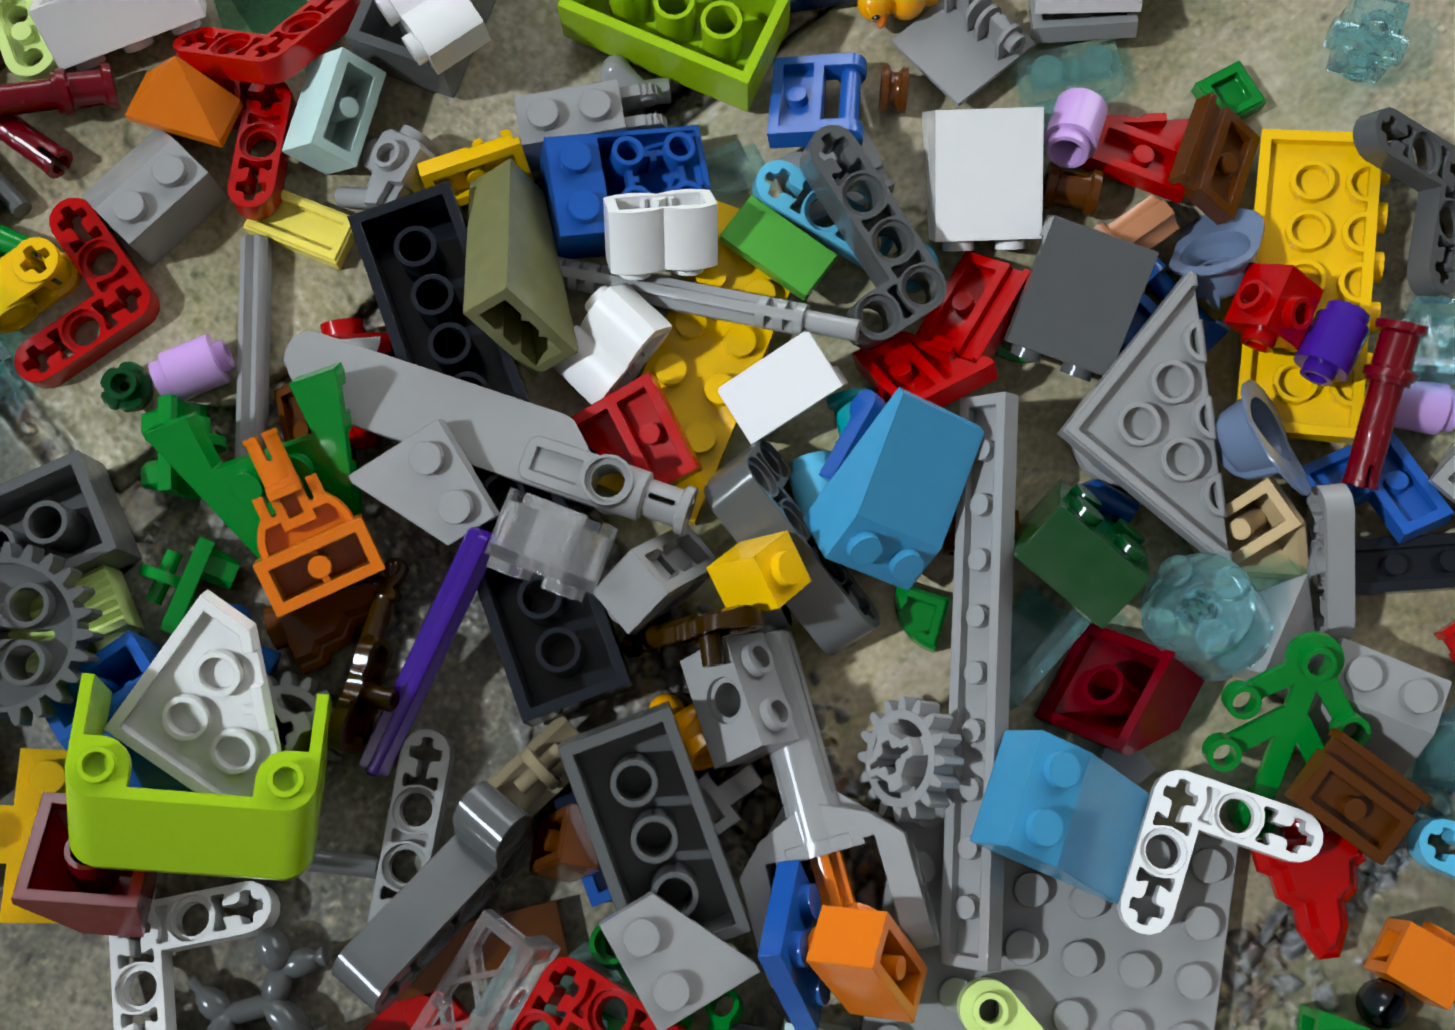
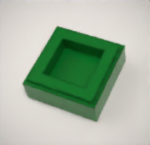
[1191,60,1267,120]

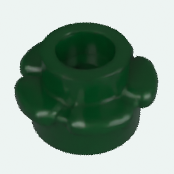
[100,362,154,413]

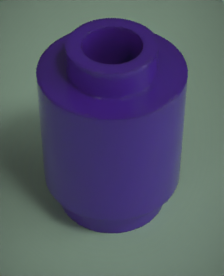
[1294,300,1370,386]

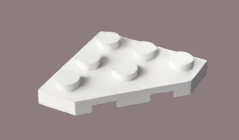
[104,589,282,796]

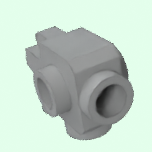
[335,124,435,209]

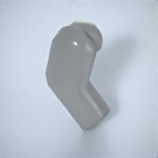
[600,55,671,105]

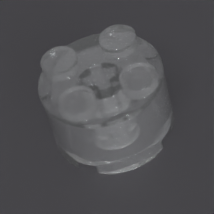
[484,487,619,602]

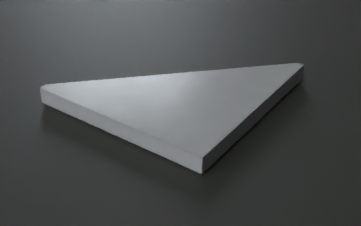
[1057,270,1233,569]

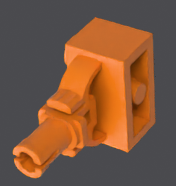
[242,427,386,618]

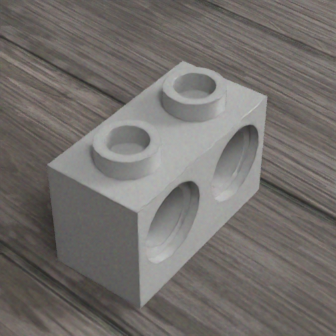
[592,525,718,635]

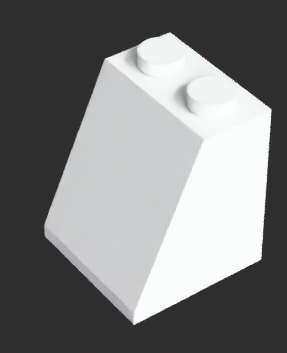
[922,107,1044,251]

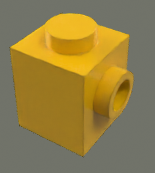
[706,530,812,611]

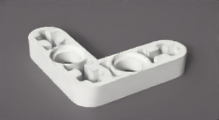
[1117,770,1323,935]
[109,881,280,1030]

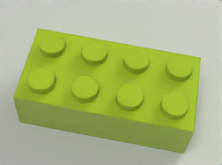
[557,0,791,112]

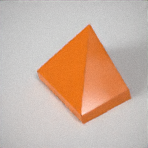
[125,55,244,148]

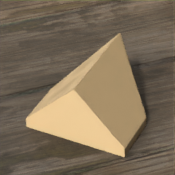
[1187,476,1309,580]

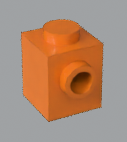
[1363,918,1455,1011]

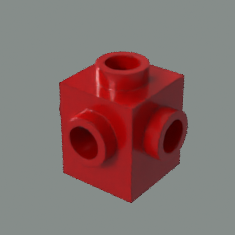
[1224,263,1324,353]

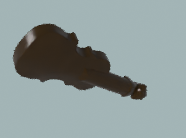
[327,557,409,754]
[620,605,766,668]

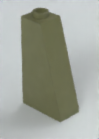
[463,158,578,376]

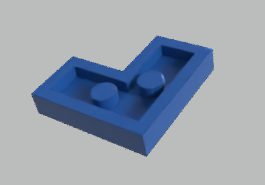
[1299,432,1454,545]
[757,860,830,1030]

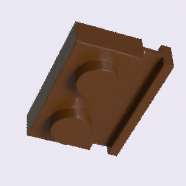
[1168,92,1260,225]
[1284,727,1432,866]

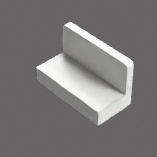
[718,332,849,445]

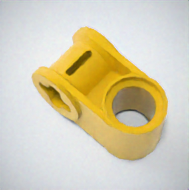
[0,237,81,334]

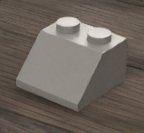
[82,129,229,267]
[1293,638,1452,776]

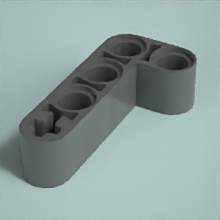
[800,124,947,349]
[704,439,880,655]
[332,781,533,1013]

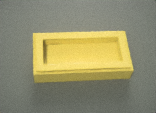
[243,189,355,270]

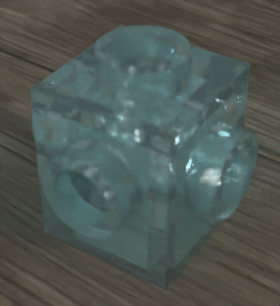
[1324,0,1410,84]

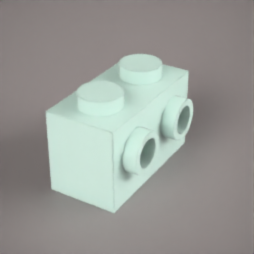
[281,47,386,175]

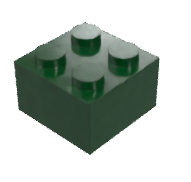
[1014,478,1150,629]

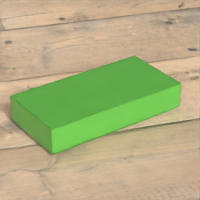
[720,195,837,302]

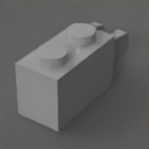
[514,79,668,171]

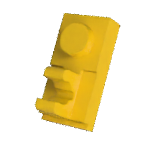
[417,129,534,206]

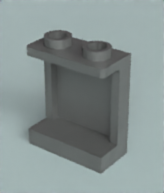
[1003,215,1159,382]

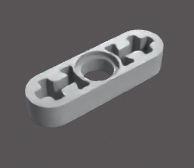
[1307,483,1356,640]

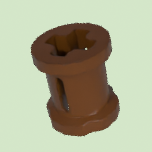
[1043,162,1103,217]

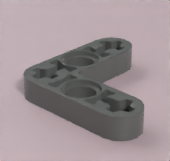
[1353,107,1455,299]

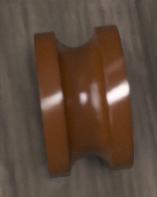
[879,65,909,114]

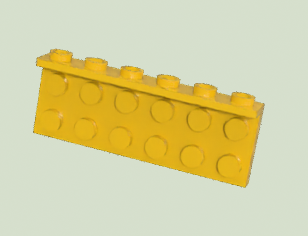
[1236,129,1390,448]

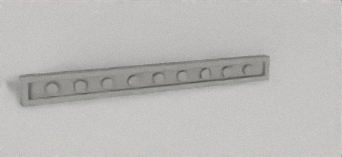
[939,391,1019,972]

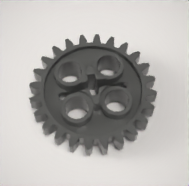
[0,542,104,730]

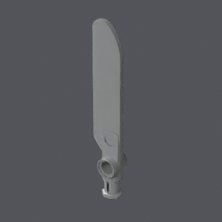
[283,331,698,535]

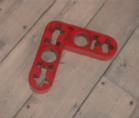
[172,0,360,85]
[207,76,297,221]
[14,198,160,389]
[510,957,687,1030]

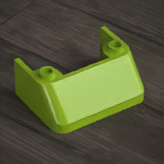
[65,673,334,881]

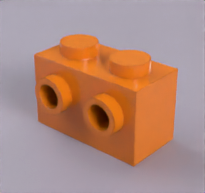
[806,902,928,1023]

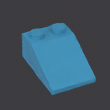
[802,387,985,591]
[970,730,1150,904]

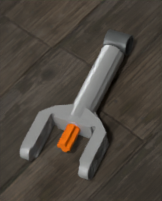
[724,604,941,988]

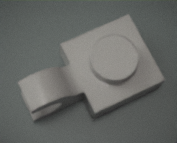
[697,762,762,835]

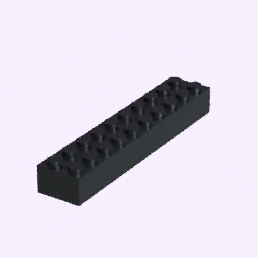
[347,181,635,727]

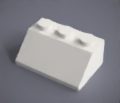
[28,0,207,71]

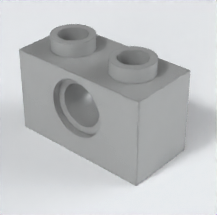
[680,632,800,769]

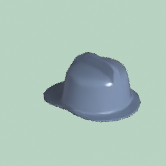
[1169,208,1264,311]
[1215,380,1312,497]

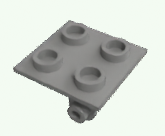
[891,0,1036,107]

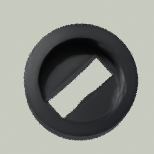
[1356,980,1410,1029]

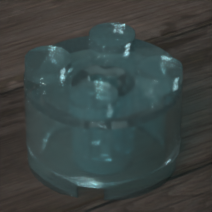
[1141,553,1273,682]

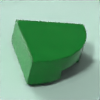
[894,586,950,653]

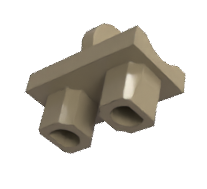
[488,713,580,820]

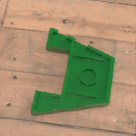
[144,362,364,559]

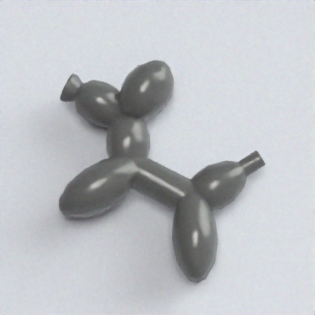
[186,927,329,1030]

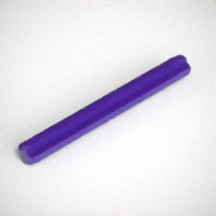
[359,527,499,777]

